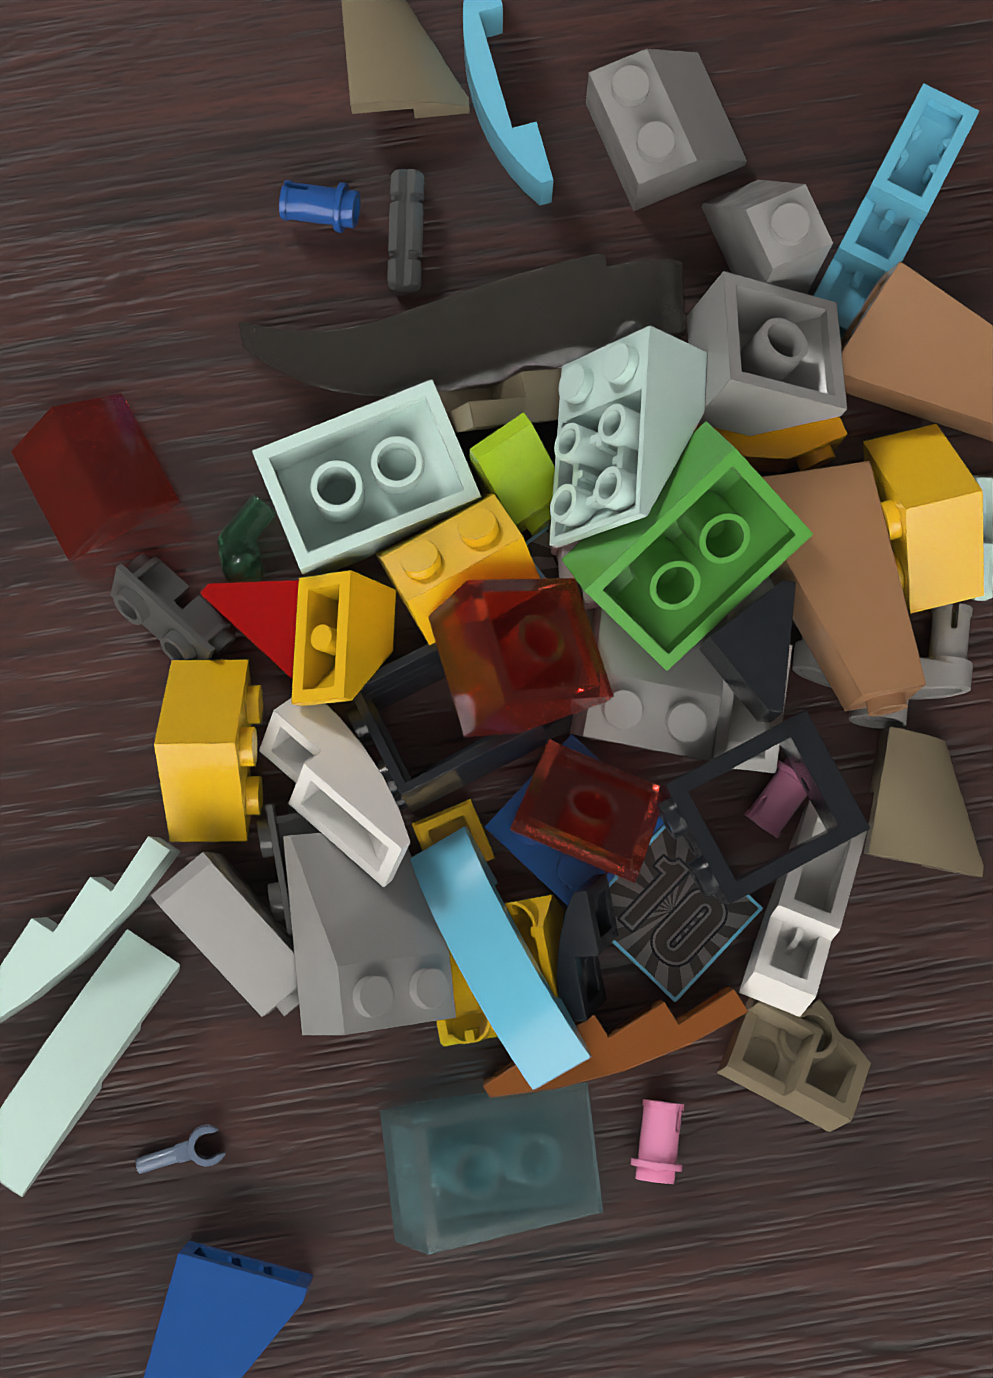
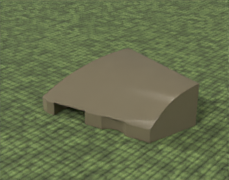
[341,0,470,118]
[437,369,562,433]
[864,726,984,877]
[717,997,871,1132]

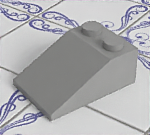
[569,606,727,761]
[283,833,456,1035]

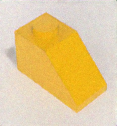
[291,570,396,706]

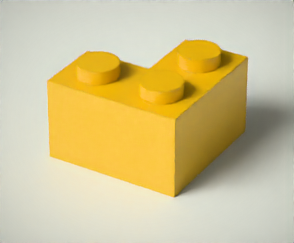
[863,424,984,614]
[154,660,263,842]

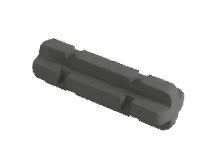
[387,169,425,292]

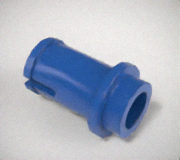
[279,180,361,233]

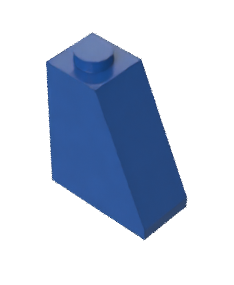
[144,1241,313,1378]

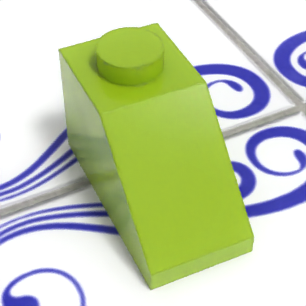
[470,412,555,536]

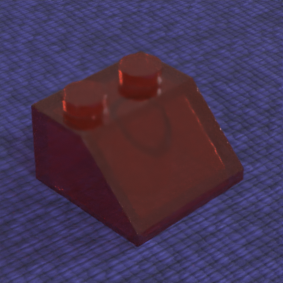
[428,578,614,737]

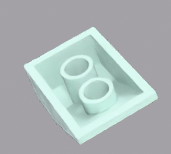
[252,379,481,577]

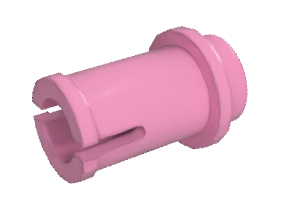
[744,758,807,838]
[630,1099,684,1184]

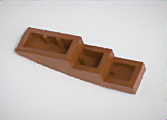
[483,986,748,1098]

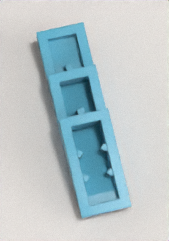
[814,83,979,338]

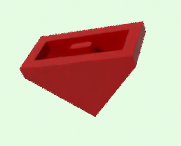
[200,580,299,680]

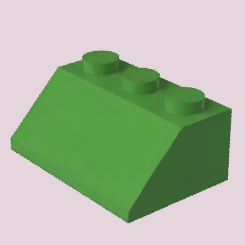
[561,421,813,671]

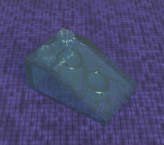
[380,1082,603,1255]

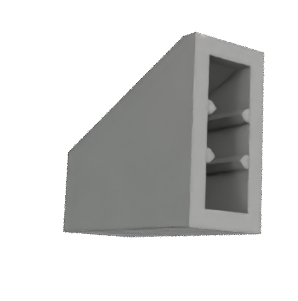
[701,180,833,294]
[150,852,299,1017]

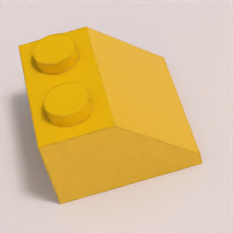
[375,493,541,645]

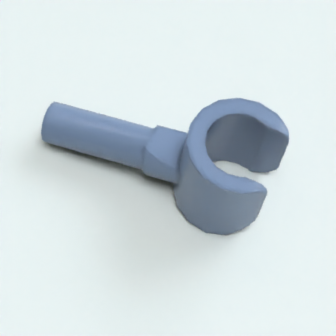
[135,1124,226,1174]

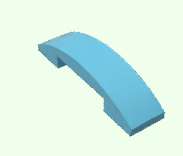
[463,0,553,206]
[410,826,593,1090]

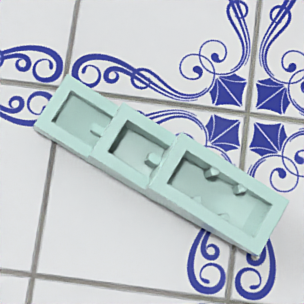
[0,836,181,1023]
[0,929,180,1197]

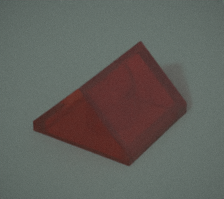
[11,393,181,561]
[509,740,664,883]

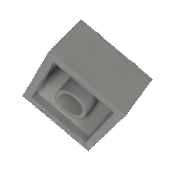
[586,49,747,211]
[687,271,847,436]

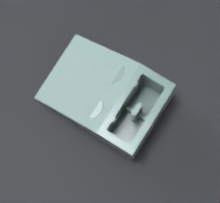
[549,325,707,548]

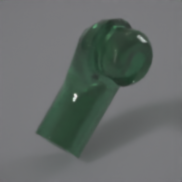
[217,494,277,583]

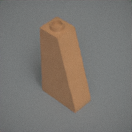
[840,261,993,442]
[762,461,926,716]

